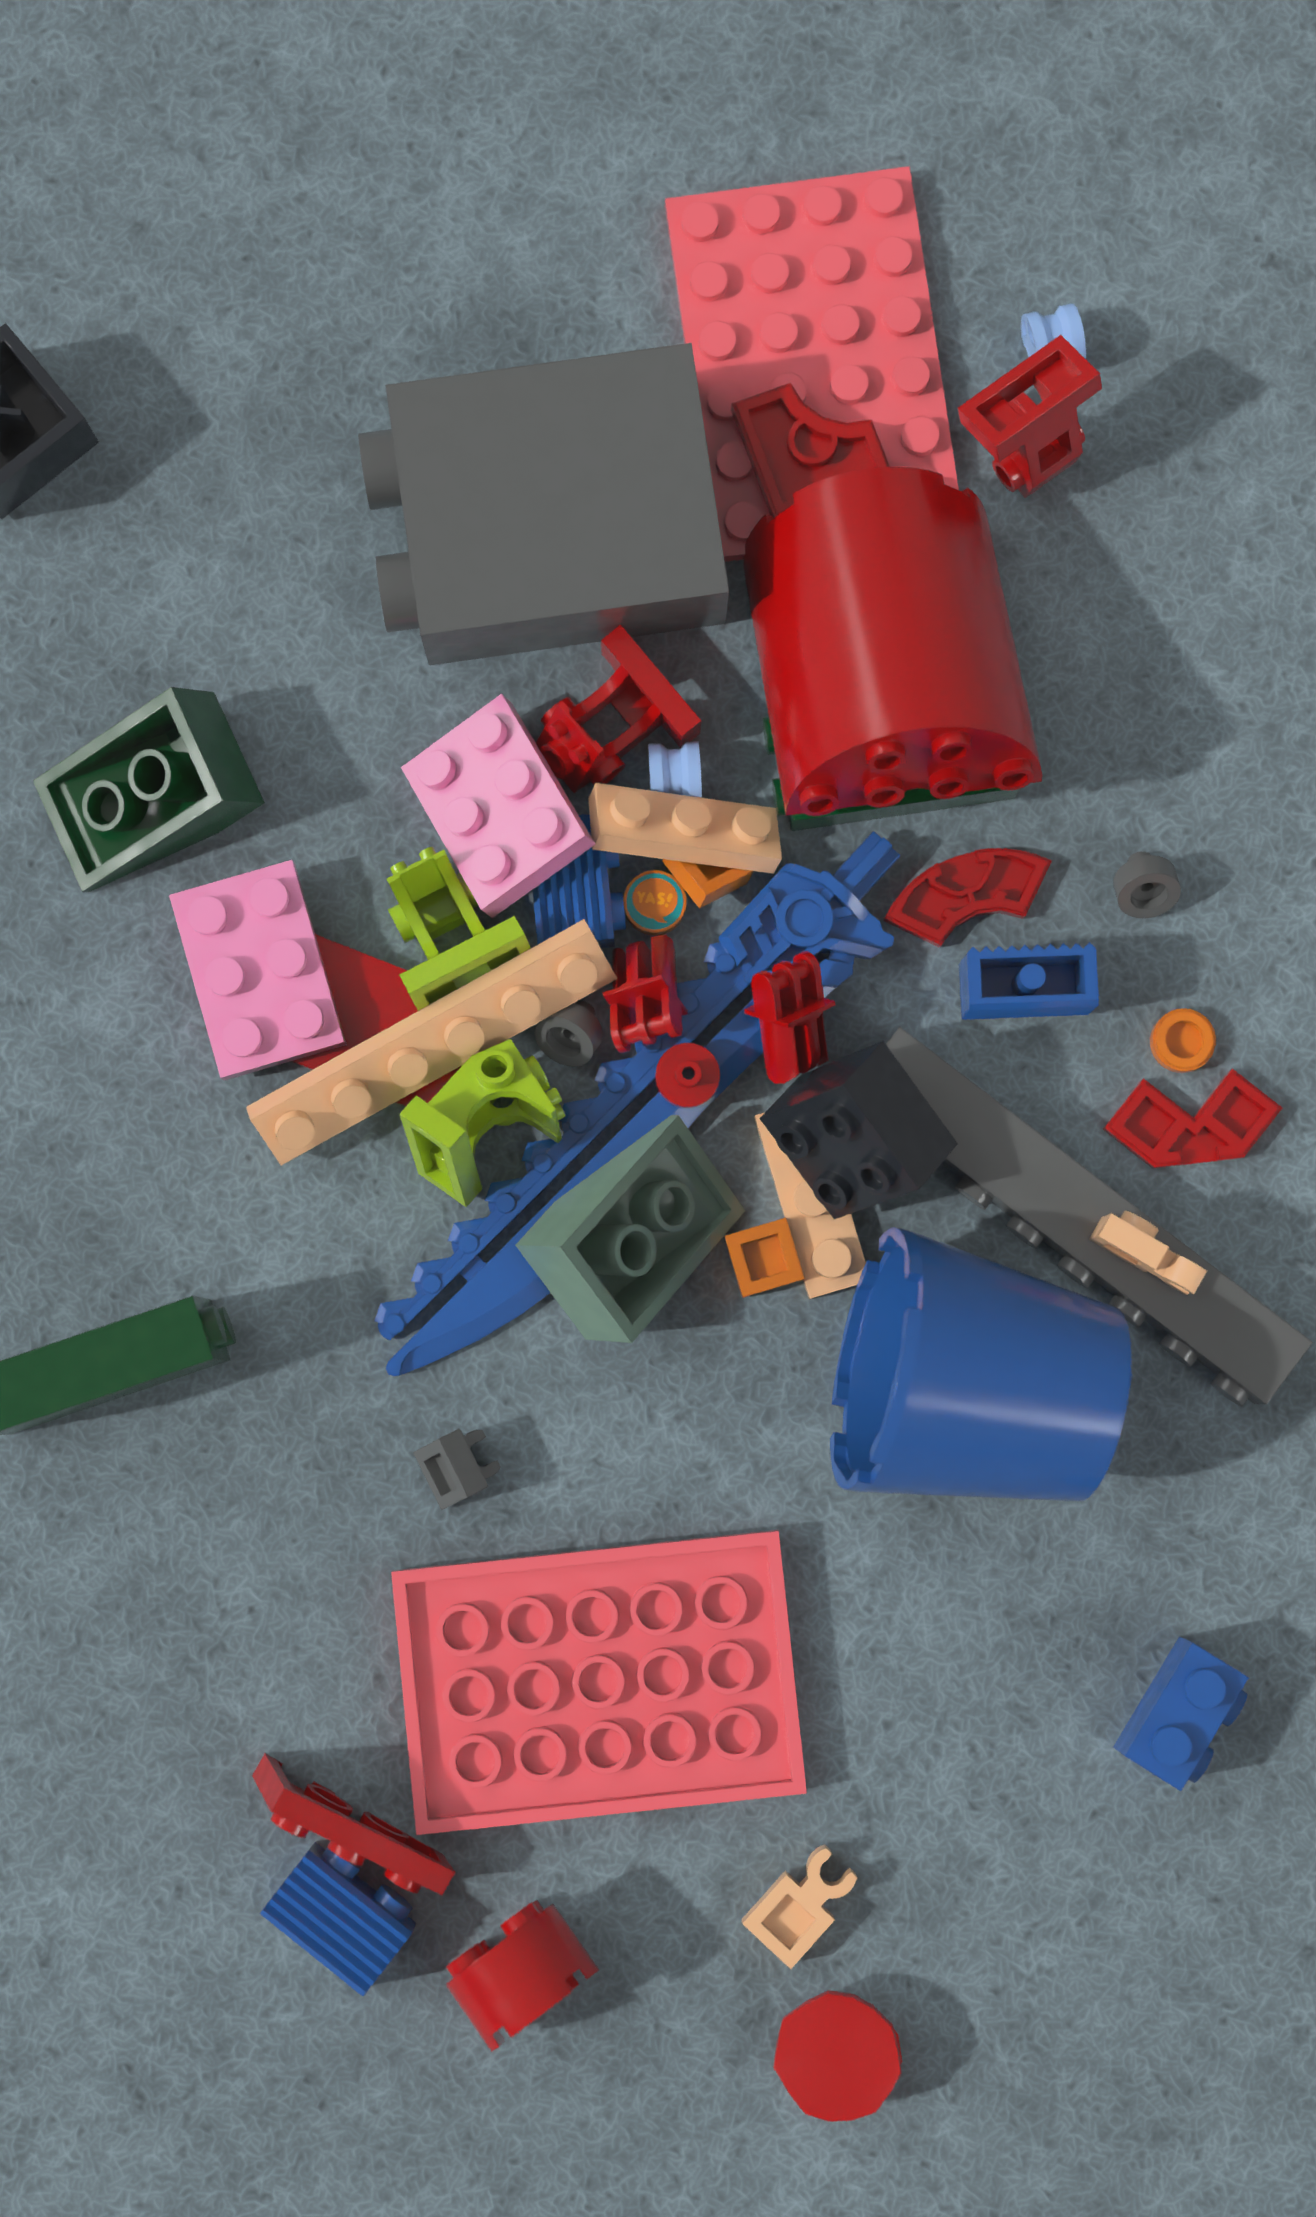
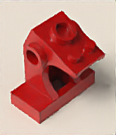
[958,335,1102,498]
[536,624,701,793]

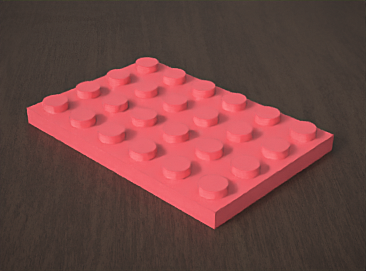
[665,166,959,562]
[391,1530,807,1835]

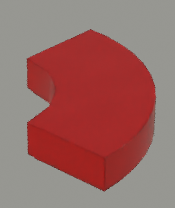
[883,848,1052,948]

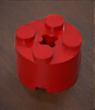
[446,1900,599,2052]

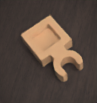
[1089,1211,1207,1295]
[741,1845,857,1969]

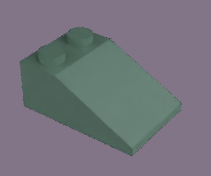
[515,1115,745,1343]

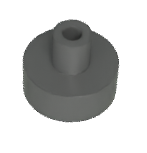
[1113,851,1181,918]
[535,1000,603,1067]

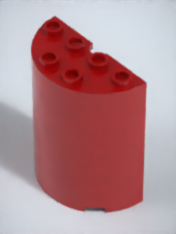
[743,467,1042,816]

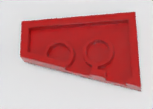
[252,1753,455,1895]

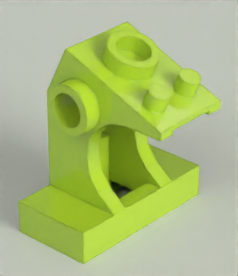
[387,847,531,1011]
[399,1039,565,1207]

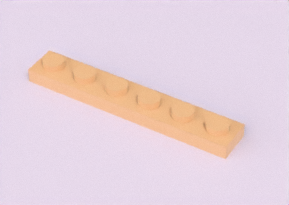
[246,919,617,1165]

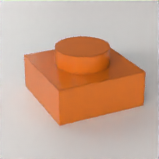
[662,859,754,909]
[724,1218,805,1298]

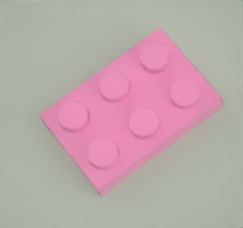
[401,694,595,918]
[169,860,347,1080]

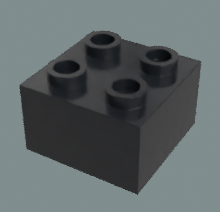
[0,323,99,520]
[760,1041,958,1219]

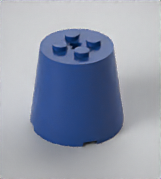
[830,1227,1132,1501]

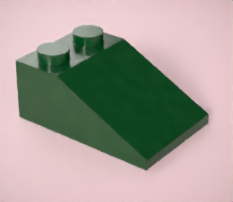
[33,687,265,892]

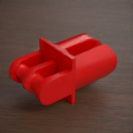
[603,935,688,1053]
[744,951,835,1084]

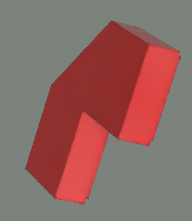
[1103,1068,1282,1168]

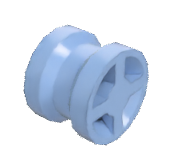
[1021,303,1086,359]
[648,741,702,798]

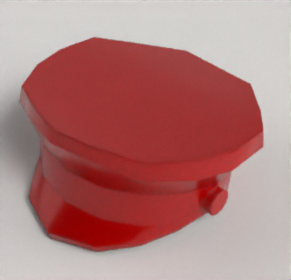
[773,1990,902,2121]

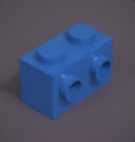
[1113,1636,1249,1791]

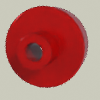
[655,1043,720,1108]

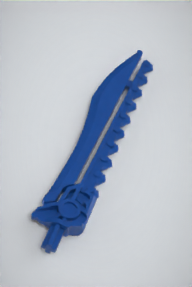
[374,831,901,1376]

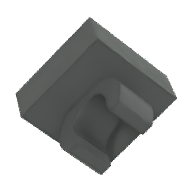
[413,1428,501,1510]

